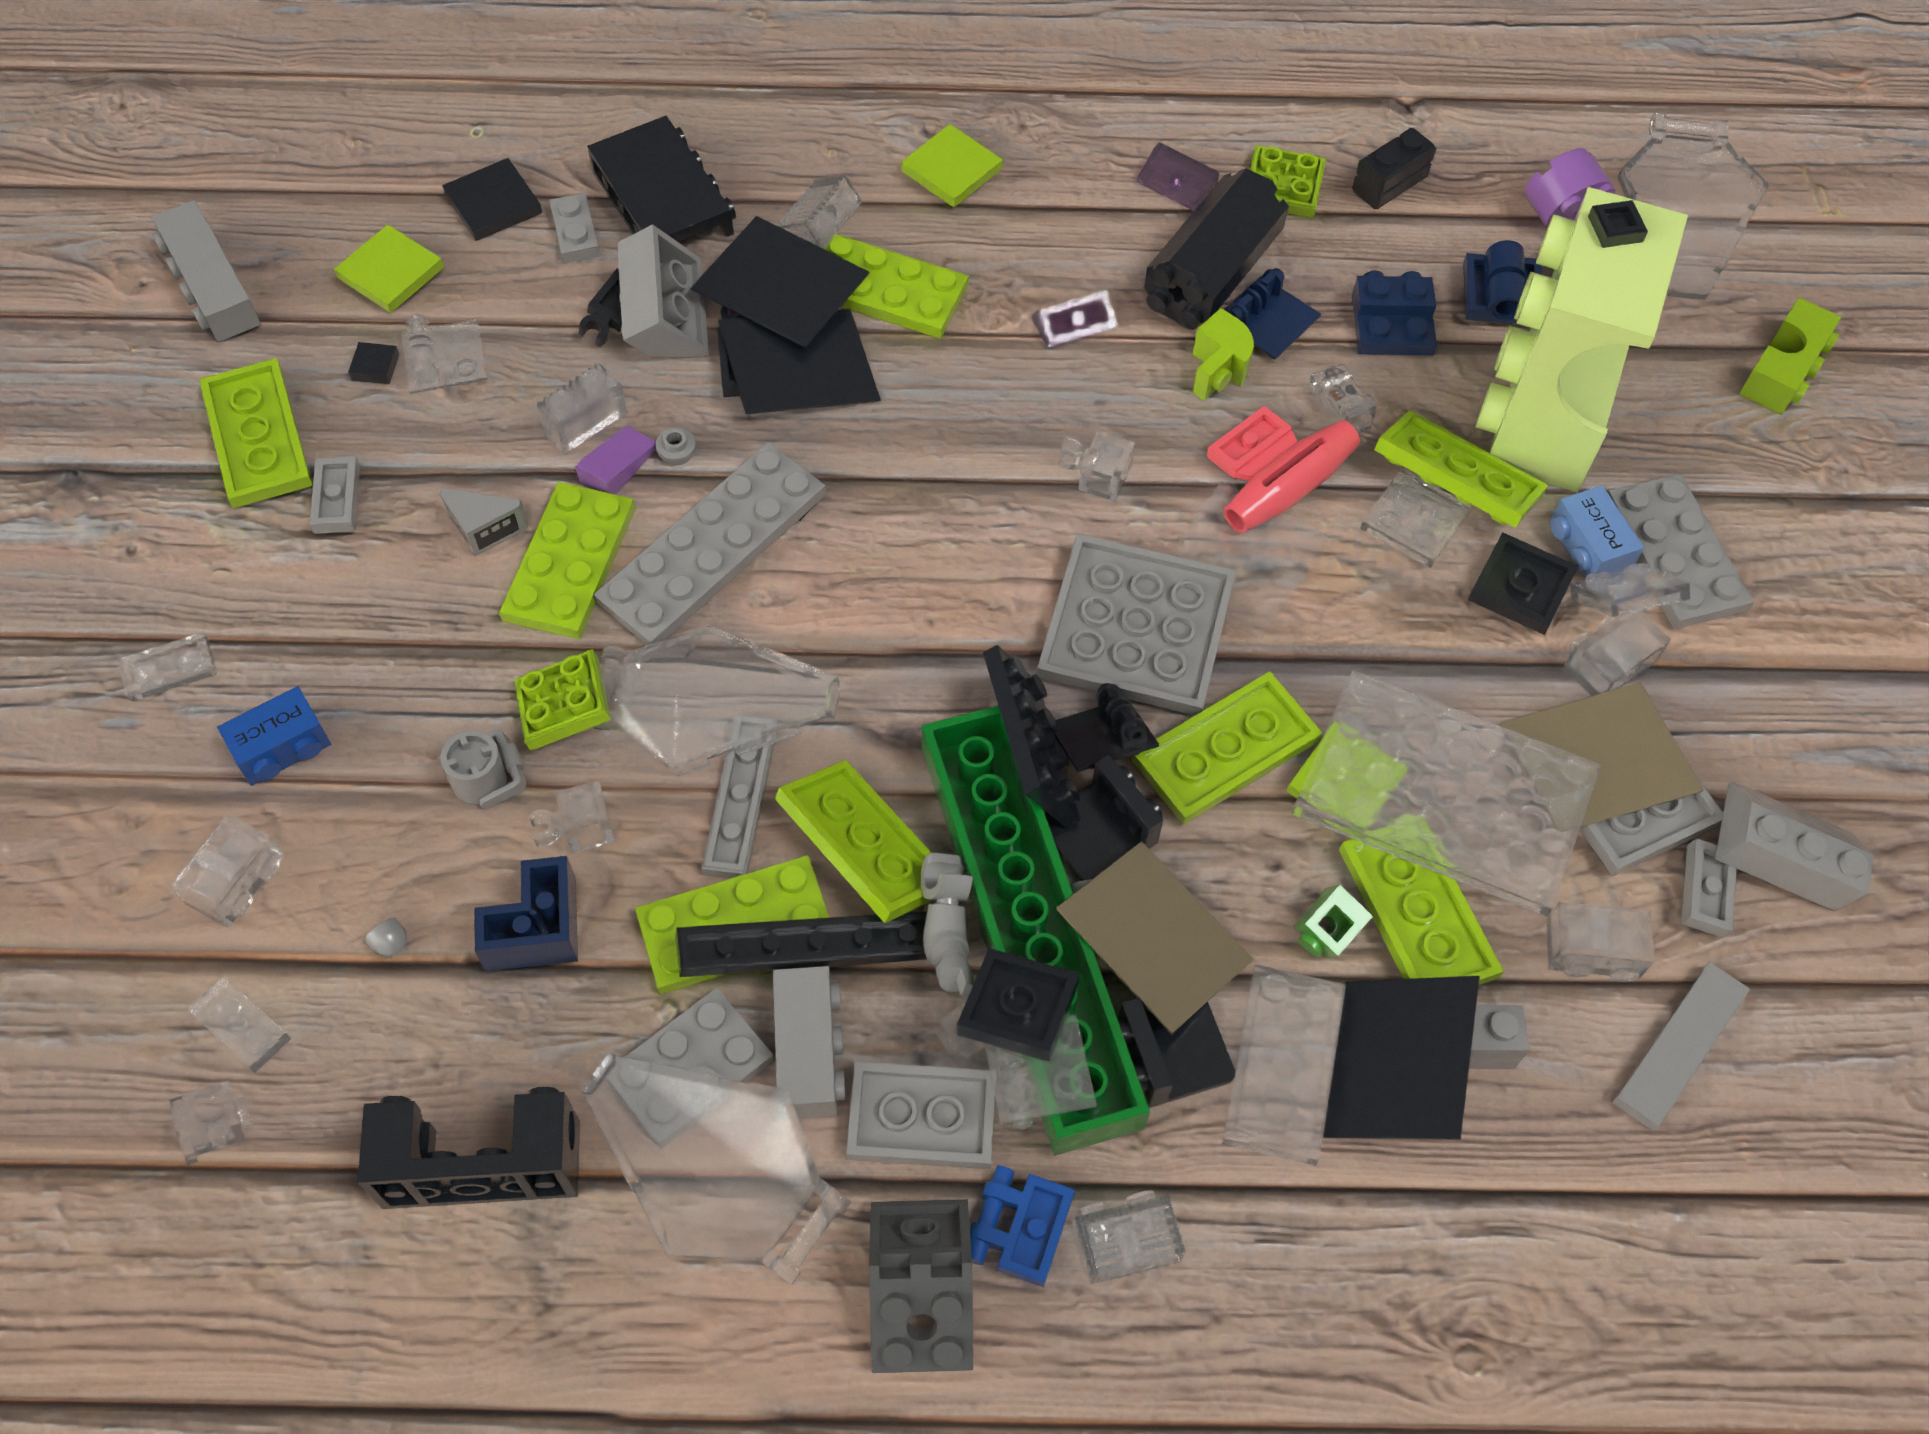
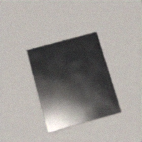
[690,216,870,348]
[718,309,881,415]
[1321,976,1480,1140]

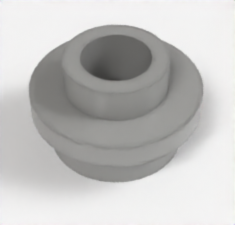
[656,427,696,465]

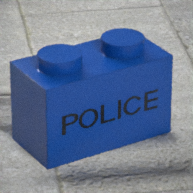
[217,686,332,786]

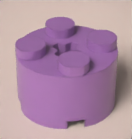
[1525,148,1616,228]

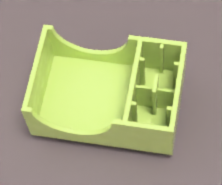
[1475,187,1688,493]

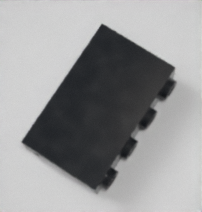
[587,115,736,242]

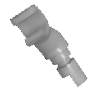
[921,853,975,1002]

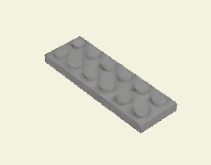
[594,442,827,651]

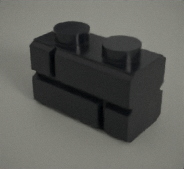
[1352,128,1437,209]

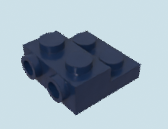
[1352,270,1437,356]

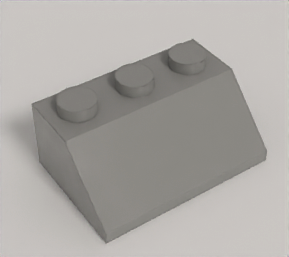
[617,224,709,358]
[1715,781,1874,911]

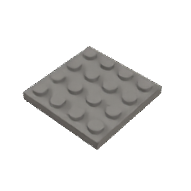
[1036,533,1237,715]

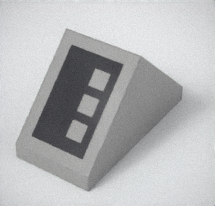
[440,487,528,556]

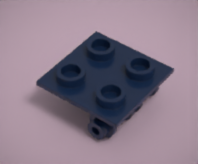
[1224,268,1321,360]

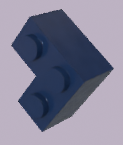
[474,856,578,972]

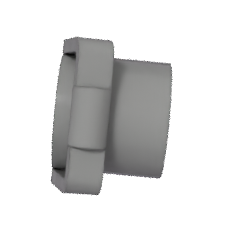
[440,730,526,809]

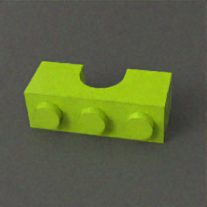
[1739,297,1842,415]

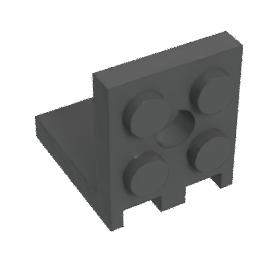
[869,1199,973,1373]

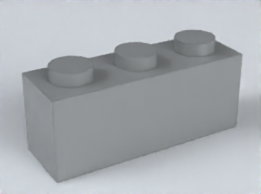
[773,966,846,1120]

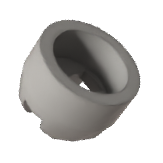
[365,917,407,958]

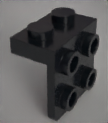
[1045,754,1163,881]
[1118,997,1235,1108]

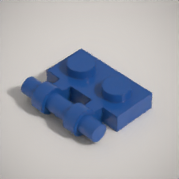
[970,1165,1075,1288]

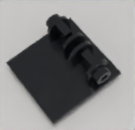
[1054,683,1159,772]

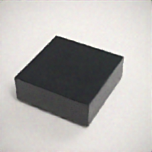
[1588,200,1648,248]
[348,342,400,385]

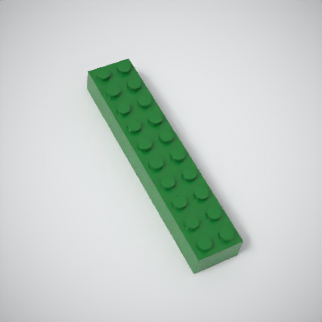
[922,706,1150,1156]

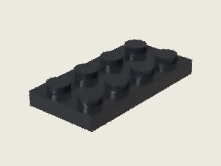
[983,645,1081,827]

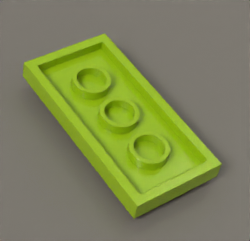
[823,233,969,339]
[199,358,313,508]
[1374,410,1549,528]
[499,481,636,640]
[1131,671,1323,825]
[775,760,932,923]
[1339,816,1504,985]
[635,855,829,995]

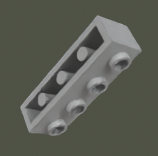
[151,199,261,342]

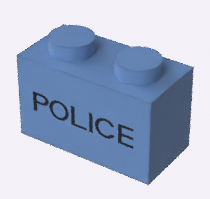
[1549,485,1644,585]

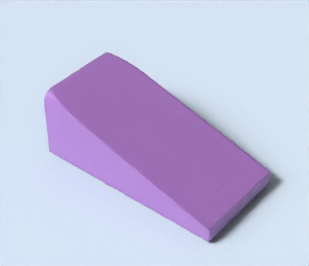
[575,425,656,494]

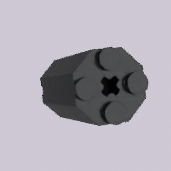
[1144,168,1289,330]

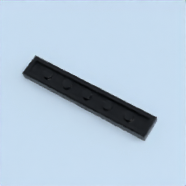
[675,911,927,977]

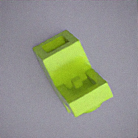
[1193,308,1254,401]

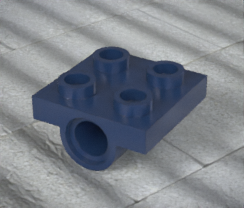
[1463,240,1542,325]

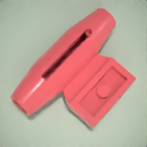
[1207,406,1360,533]

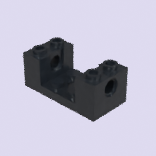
[357,1087,580,1209]

